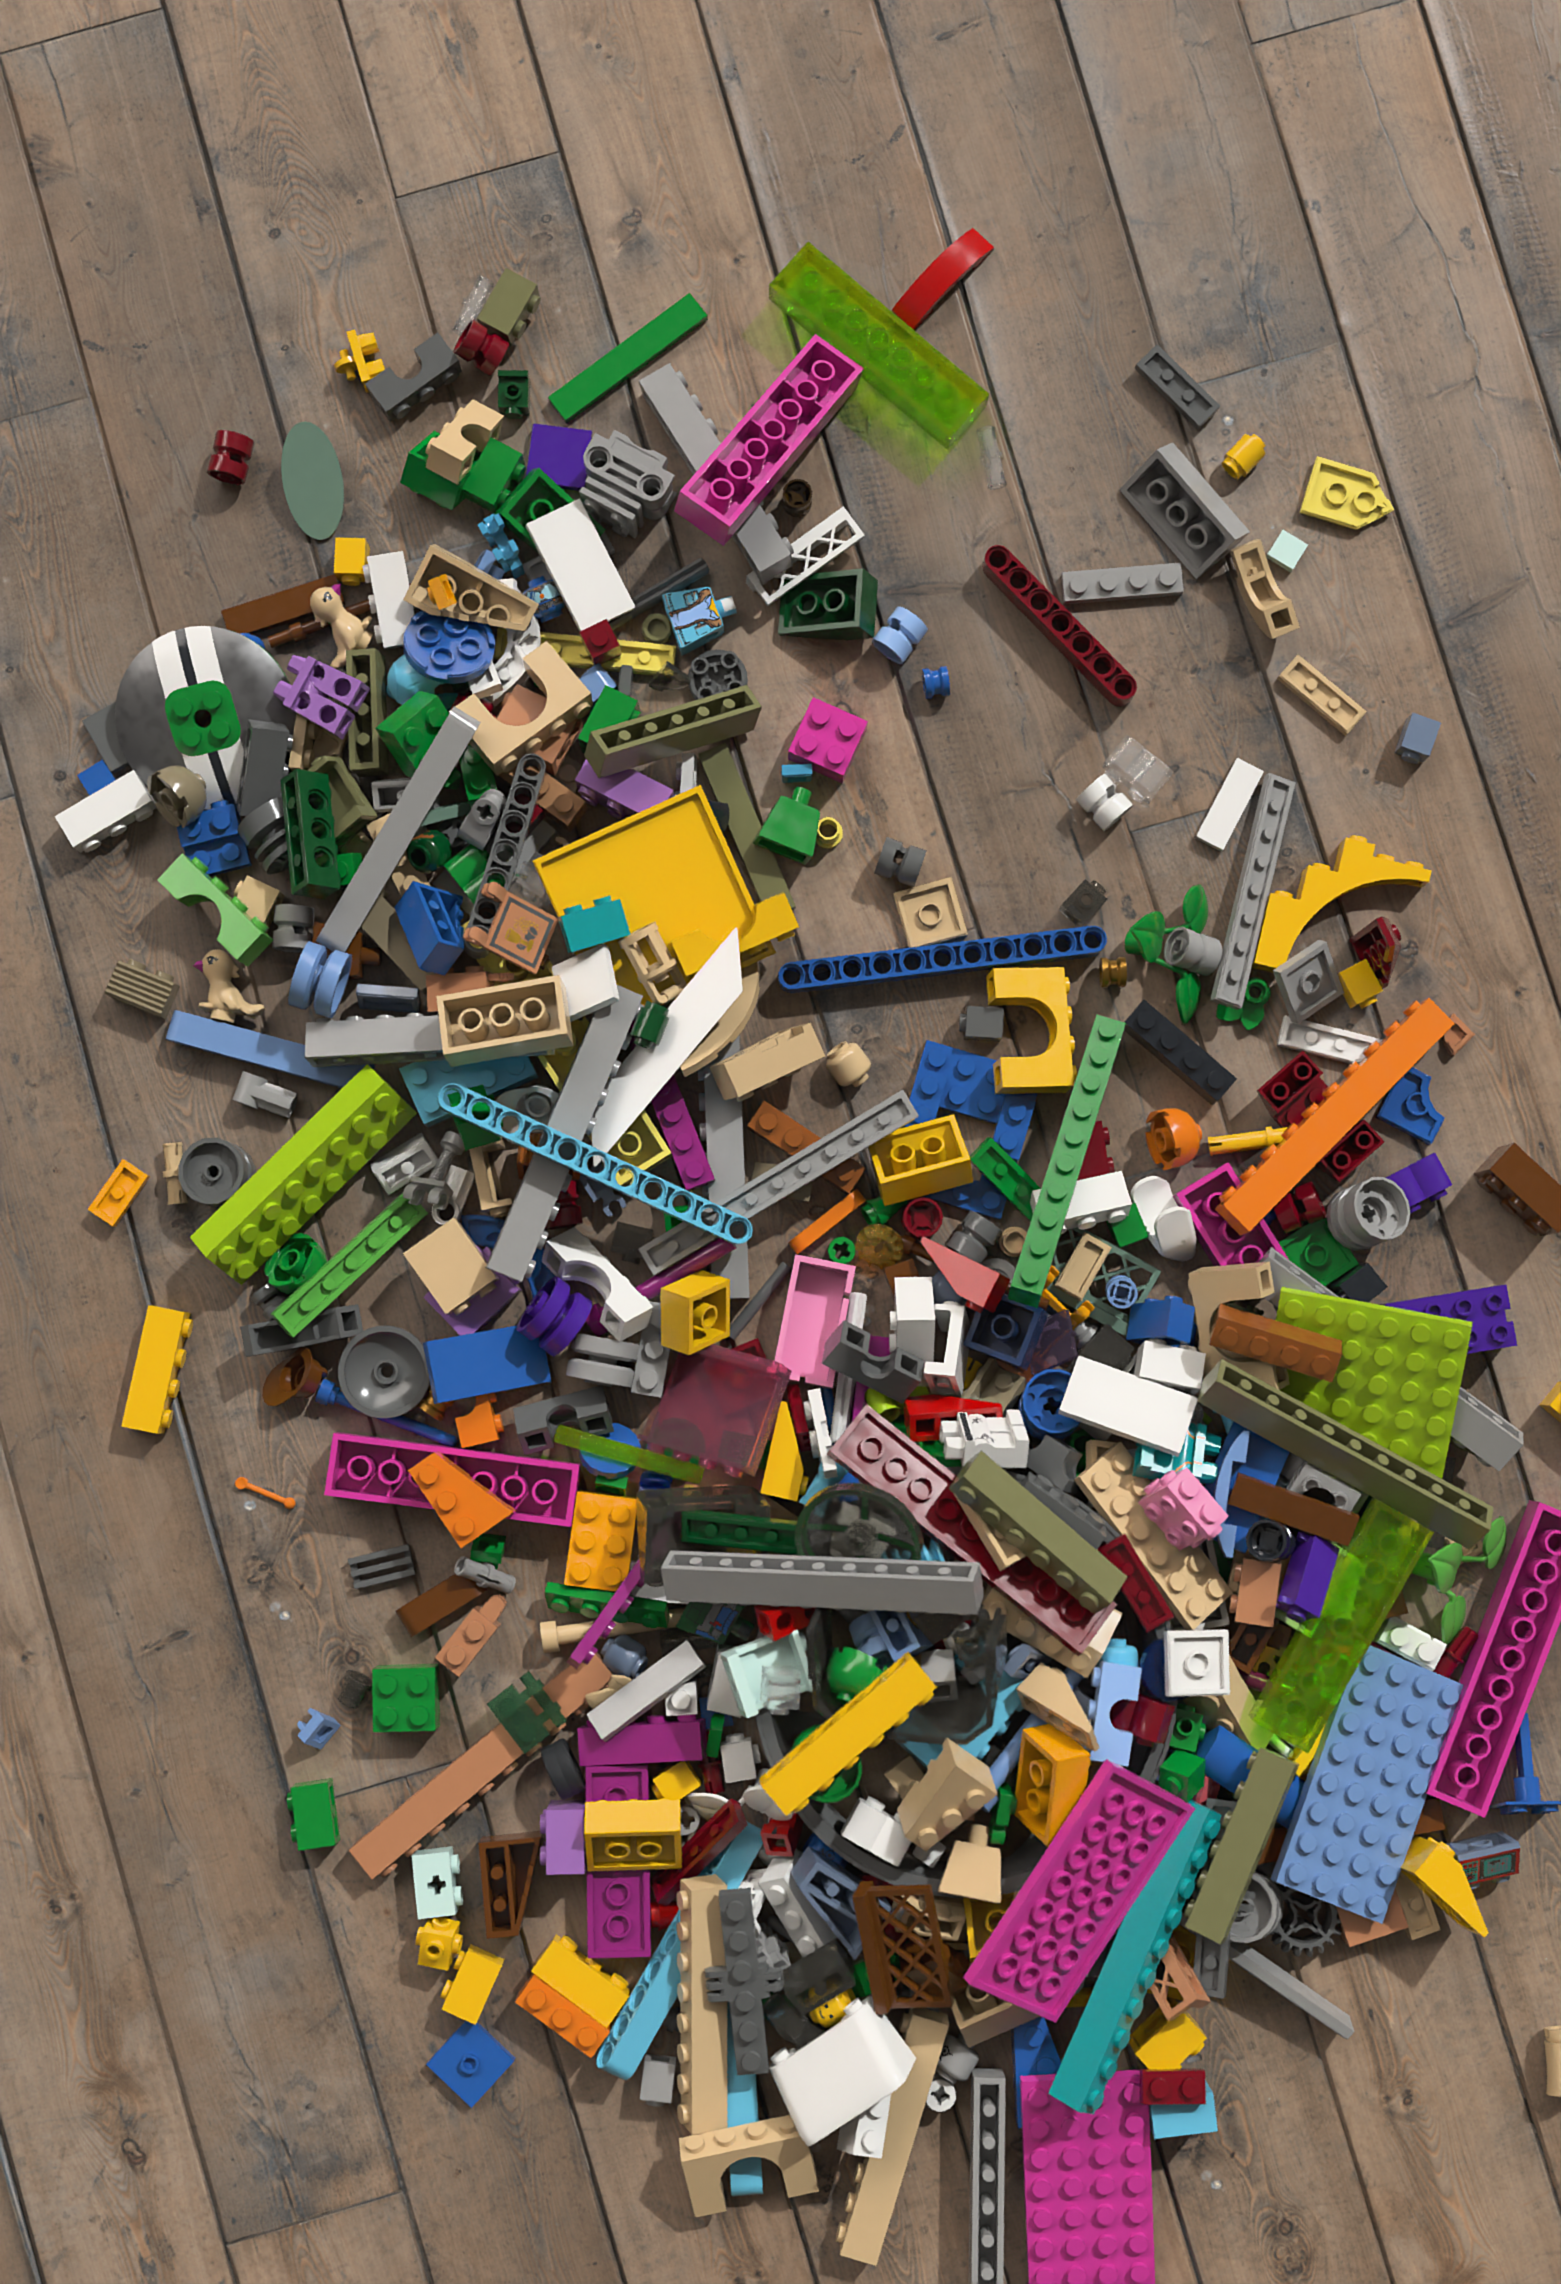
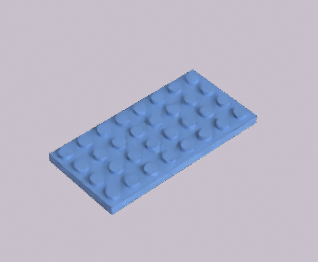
[1271,1640,1464,1924]

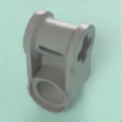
[457,789,507,851]

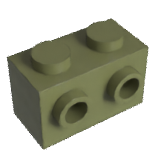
[477,268,541,346]

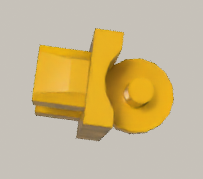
[334,329,385,392]

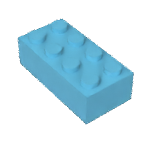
[399,1056,539,1128]

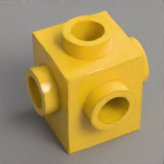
[415,1916,463,1971]

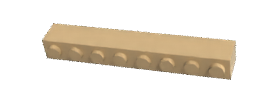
[677,1874,727,2135]
[835,2008,949,2266]

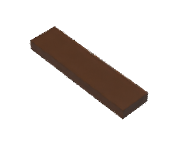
[221,574,346,635]
[1227,1472,1359,1546]

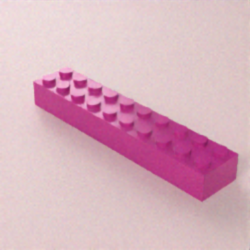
[1425,1500,1561,1818]

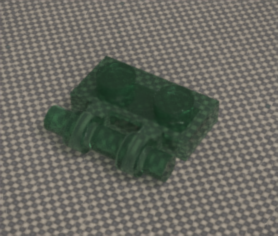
[487,1671,567,1754]

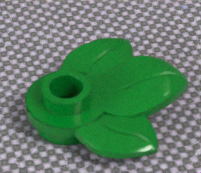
[1216,977,1270,1030]

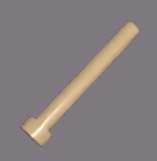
[540,1607,686,1654]

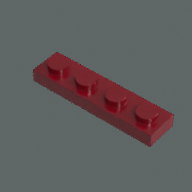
[650,1798,748,1906]

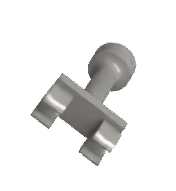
[403,1131,465,1210]

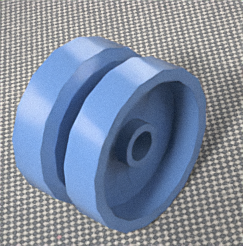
[288,941,352,1018]

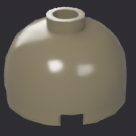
[147,765,207,828]

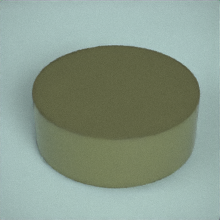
[642,613,672,644]

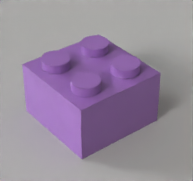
[540,1800,587,1875]

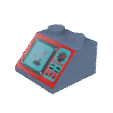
[1445,1831,1520,1889]

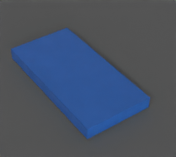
[423,1325,551,1404]
[1204,1421,1290,1554]

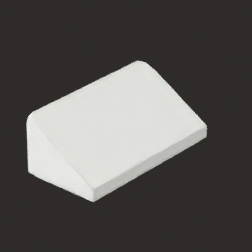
[370,1133,438,1195]

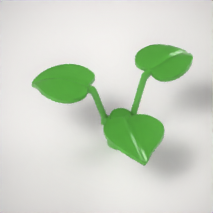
[1409,1516,1507,1645]

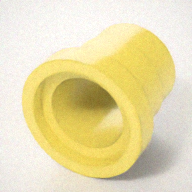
[815,817,843,849]

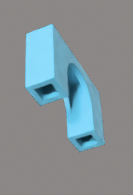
[889,1637,1024,1770]

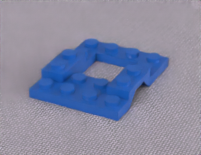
[900,1040,1037,1220]

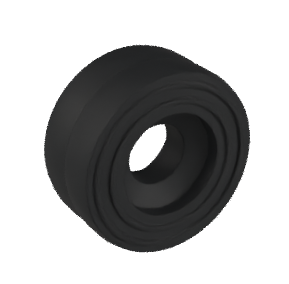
[541,1738,586,1800]

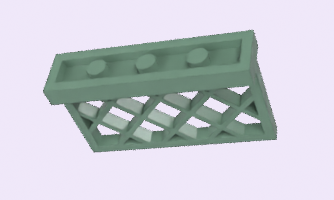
[1046,1227,1161,1336]

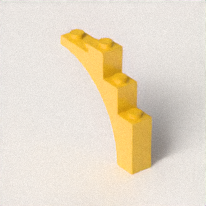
[1252,835,1432,973]

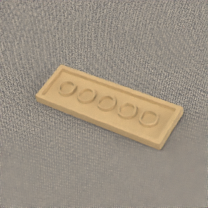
[1074,1441,1233,1630]

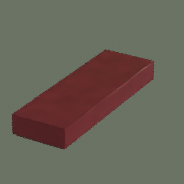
[1097,1533,1174,1632]

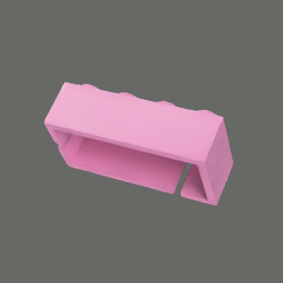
[771,1254,856,1389]

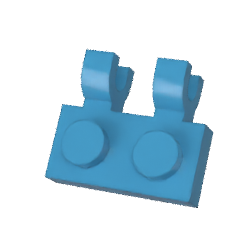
[477,513,525,579]

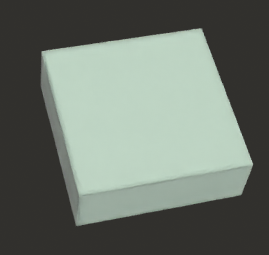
[1266,530,1308,572]

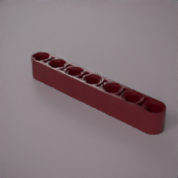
[982,545,1137,707]

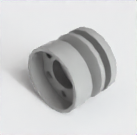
[1326,1177,1411,1251]

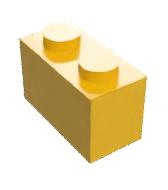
[440,1944,505,2025]

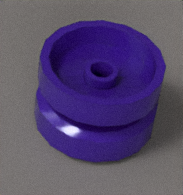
[517,1276,592,1356]

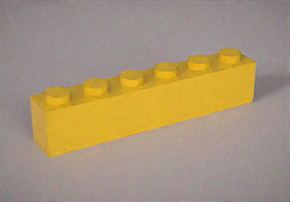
[759,1651,937,1816]

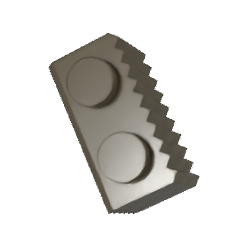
[104,959,180,1020]

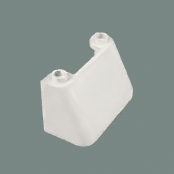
[769,1995,916,2146]

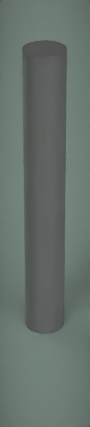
[730,1261,792,1340]

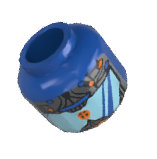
[523,576,566,623]

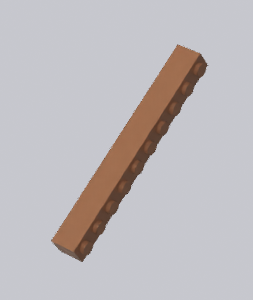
[349,1651,614,1879]

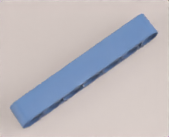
[165,1010,375,1088]

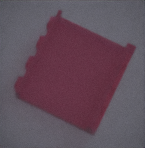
[637,1344,792,1478]

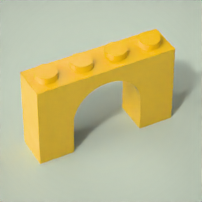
[986,967,1077,1094]

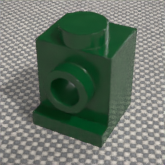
[498,370,531,419]

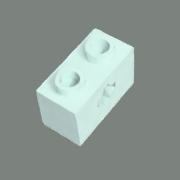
[412,1846,463,1919]

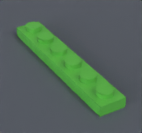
[270,1193,428,1337]

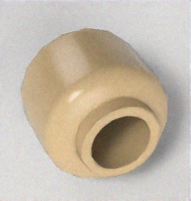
[826,1041,871,1087]

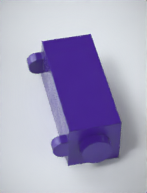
[1276,1532,1340,1622]

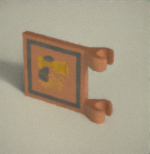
[463,882,558,974]

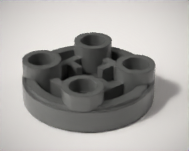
[688,650,748,700]

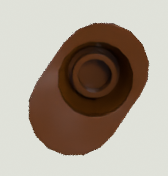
[262,1347,328,1407]

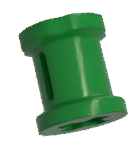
[828,1237,855,1264]

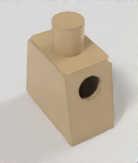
[938,1824,1001,1904]

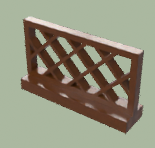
[852,1881,954,2014]

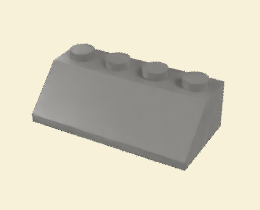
[1119,442,1250,579]

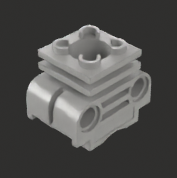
[579,429,677,539]
[1276,1452,1369,1544]

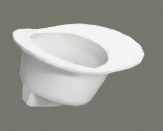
[495,1084,559,1133]

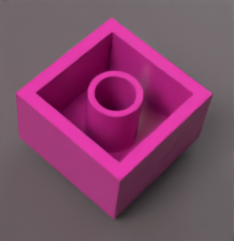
[788,697,868,783]

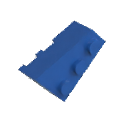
[1011,2016,1061,2128]

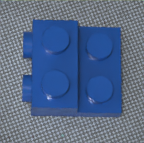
[177,800,252,876]

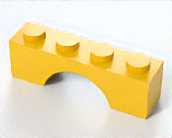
[671,892,799,978]

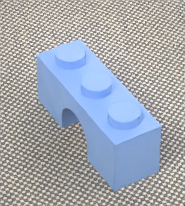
[1082,1661,1142,1766]

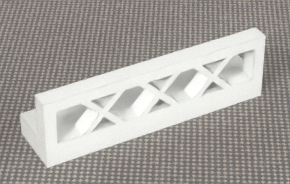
[746,506,865,606]

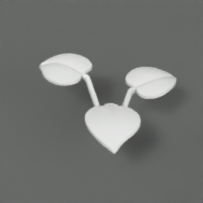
[684,1768,803,1866]

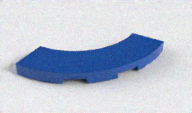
[461,1215,555,1297]

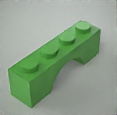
[157,853,273,967]

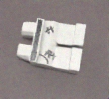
[939,1410,1029,1468]

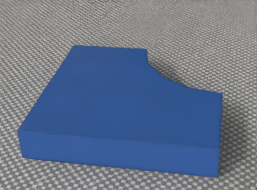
[1375,1067,1445,1145]

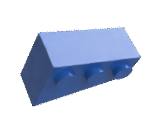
[394,881,464,976]

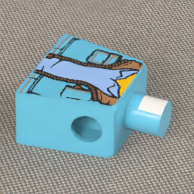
[662,587,737,655]

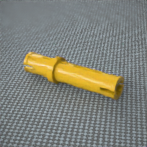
[1208,1126,1288,1156]

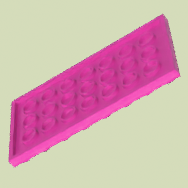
[963,1759,1196,2023]
[1020,2070,1155,2284]

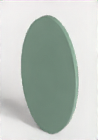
[281,422,344,540]

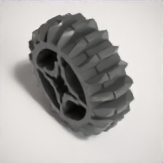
[1269,1881,1342,1957]

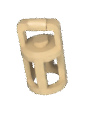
[618,922,687,1005]

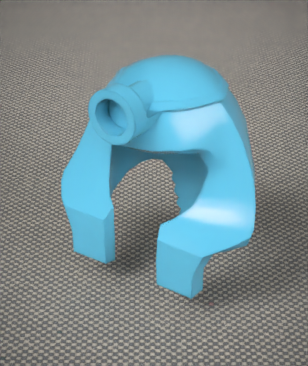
[386,654,458,711]

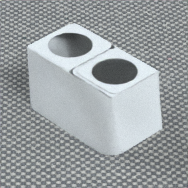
[707,1643,741,1718]

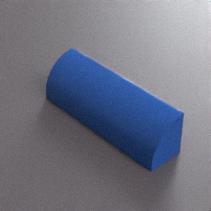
[1196,1725,1305,1829]

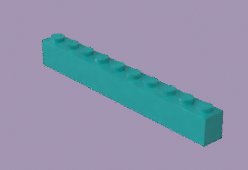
[1048,1800,1222,2115]

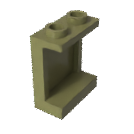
[307,755,378,850]

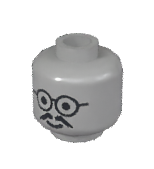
[935,2033,979,2084]

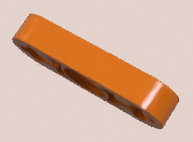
[788,1189,866,1255]

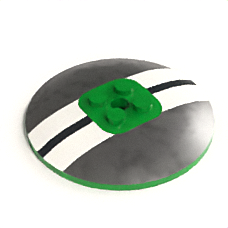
[115,626,296,810]

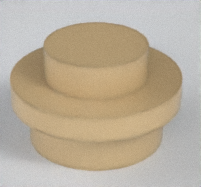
[999,1227,1027,1257]

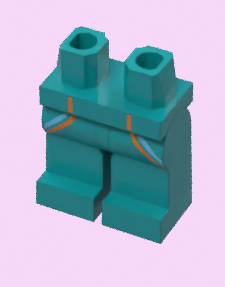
[1132,1422,1221,1484]

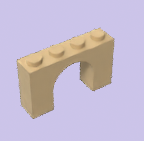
[449,641,593,776]
[1188,1262,1290,1390]
[679,2115,819,2218]

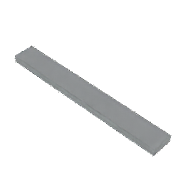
[1210,773,1295,1010]
[1179,1909,1355,2039]

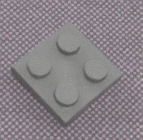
[1273,940,1344,1024]

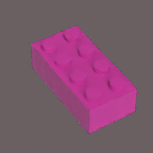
[1173,1162,1289,1266]

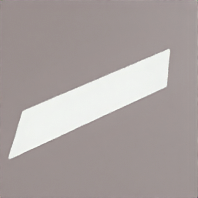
[591,927,743,1167]

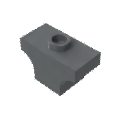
[1027,1434,1083,1494]

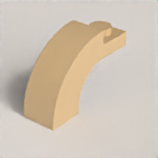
[1230,539,1300,639]

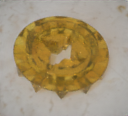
[855,1224,904,1270]

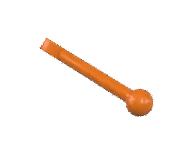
[235,1477,296,1509]

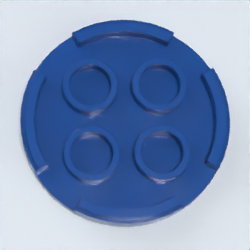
[403,610,495,684]

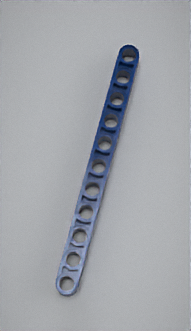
[778,926,1107,993]

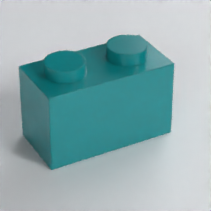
[558,895,631,953]

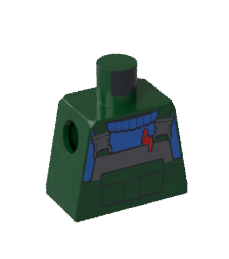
[675,1602,755,1644]

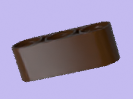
[395,1574,487,1637]

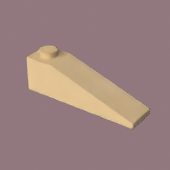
[403,544,539,631]

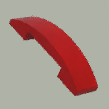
[891,228,994,332]

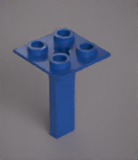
[1490,1713,1561,1815]

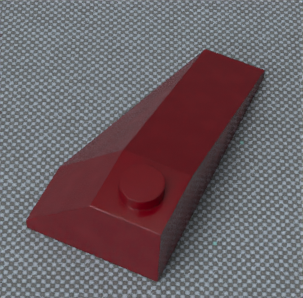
[1349,916,1401,989]

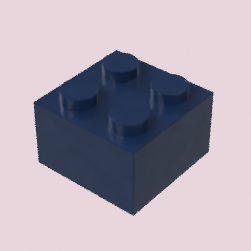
[963,1294,1049,1371]

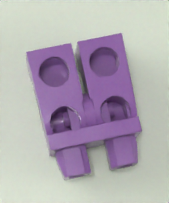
[273,655,370,740]

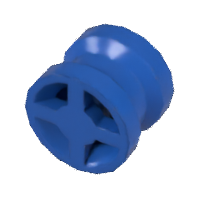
[922,666,950,699]

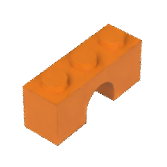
[455,1392,504,1448]
[515,1973,612,2058]

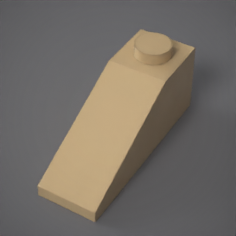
[1016,1663,1099,1752]

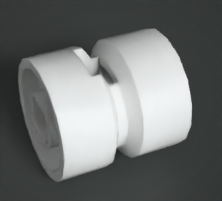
[1076,774,1133,831]

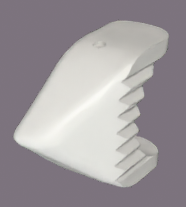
[1131,1176,1196,1262]

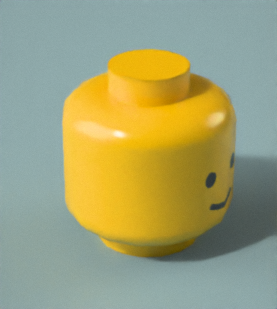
[807,1980,856,2028]

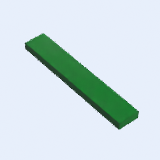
[548,293,708,424]

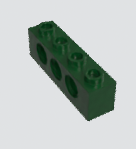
[280,769,341,899]

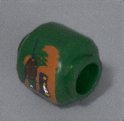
[406,830,452,874]

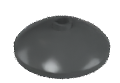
[338,1326,430,1418]

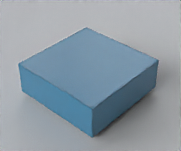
[781,763,812,783]

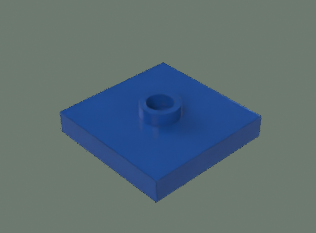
[426,2020,515,2108]

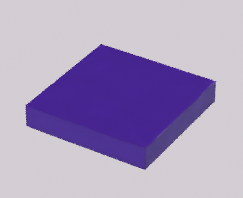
[526,423,593,491]

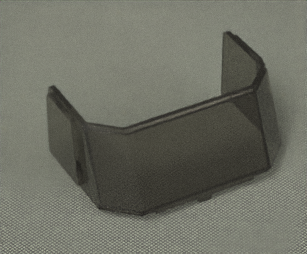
[806,1607,1007,1745]

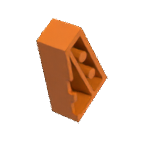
[408,1451,517,1548]

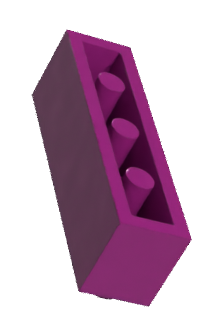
[577,1714,707,1766]

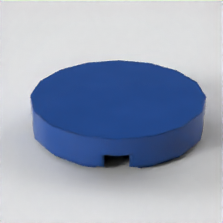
[579,1423,641,1479]

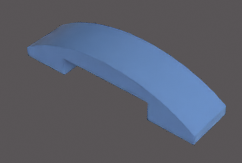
[1213,1430,1250,1559]

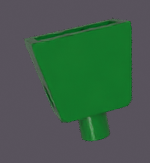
[753,787,820,865]

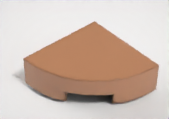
[1443,1013,1475,1057]

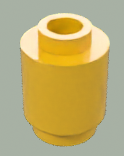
[1221,434,1266,480]

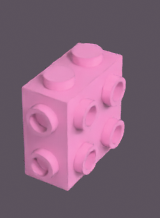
[1138,1467,1228,1551]

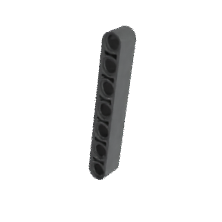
[464,753,546,959]

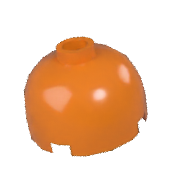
[1145,1108,1202,1170]

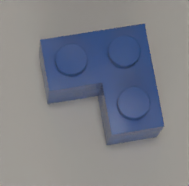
[1126,1296,1197,1347]

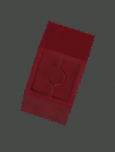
[1257,1050,1384,1183]

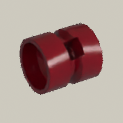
[453,319,509,376]
[207,430,255,485]
[544,1181,583,1230]
[1273,1181,1327,1234]
[901,1197,943,1239]

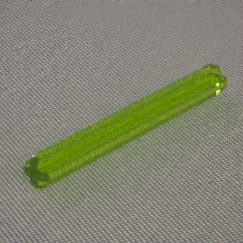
[554,1425,704,1484]

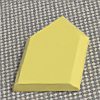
[1300,456,1394,530]

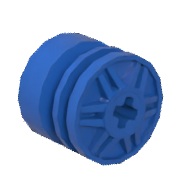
[1018,1369,1081,1441]

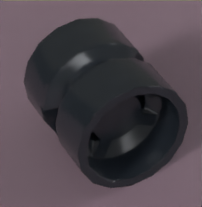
[1246,1520,1296,1562]

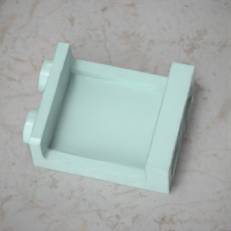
[720,1630,819,1718]

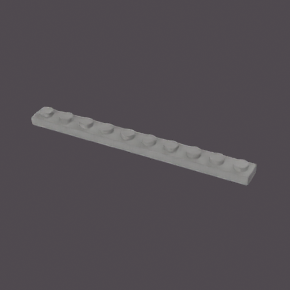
[638,1089,919,1275]

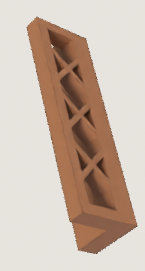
[1117,1920,1211,2021]

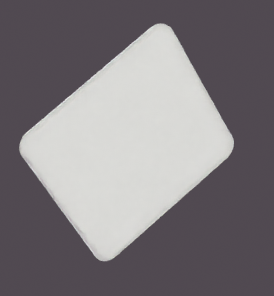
[913,1841,946,1868]

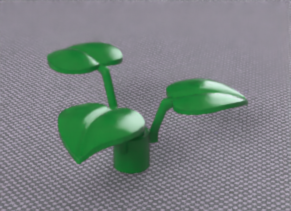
[1125,884,1208,1025]

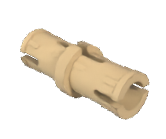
[162,1142,188,1205]

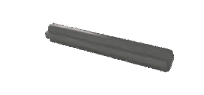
[608,558,709,631]

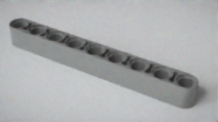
[315,706,481,952]

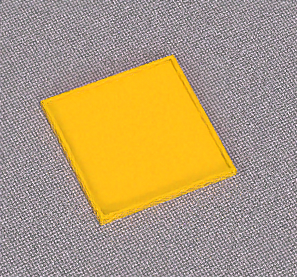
[532,785,776,1006]

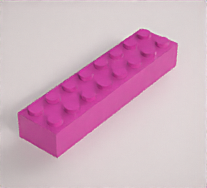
[674,334,864,546]
[324,1432,582,1527]

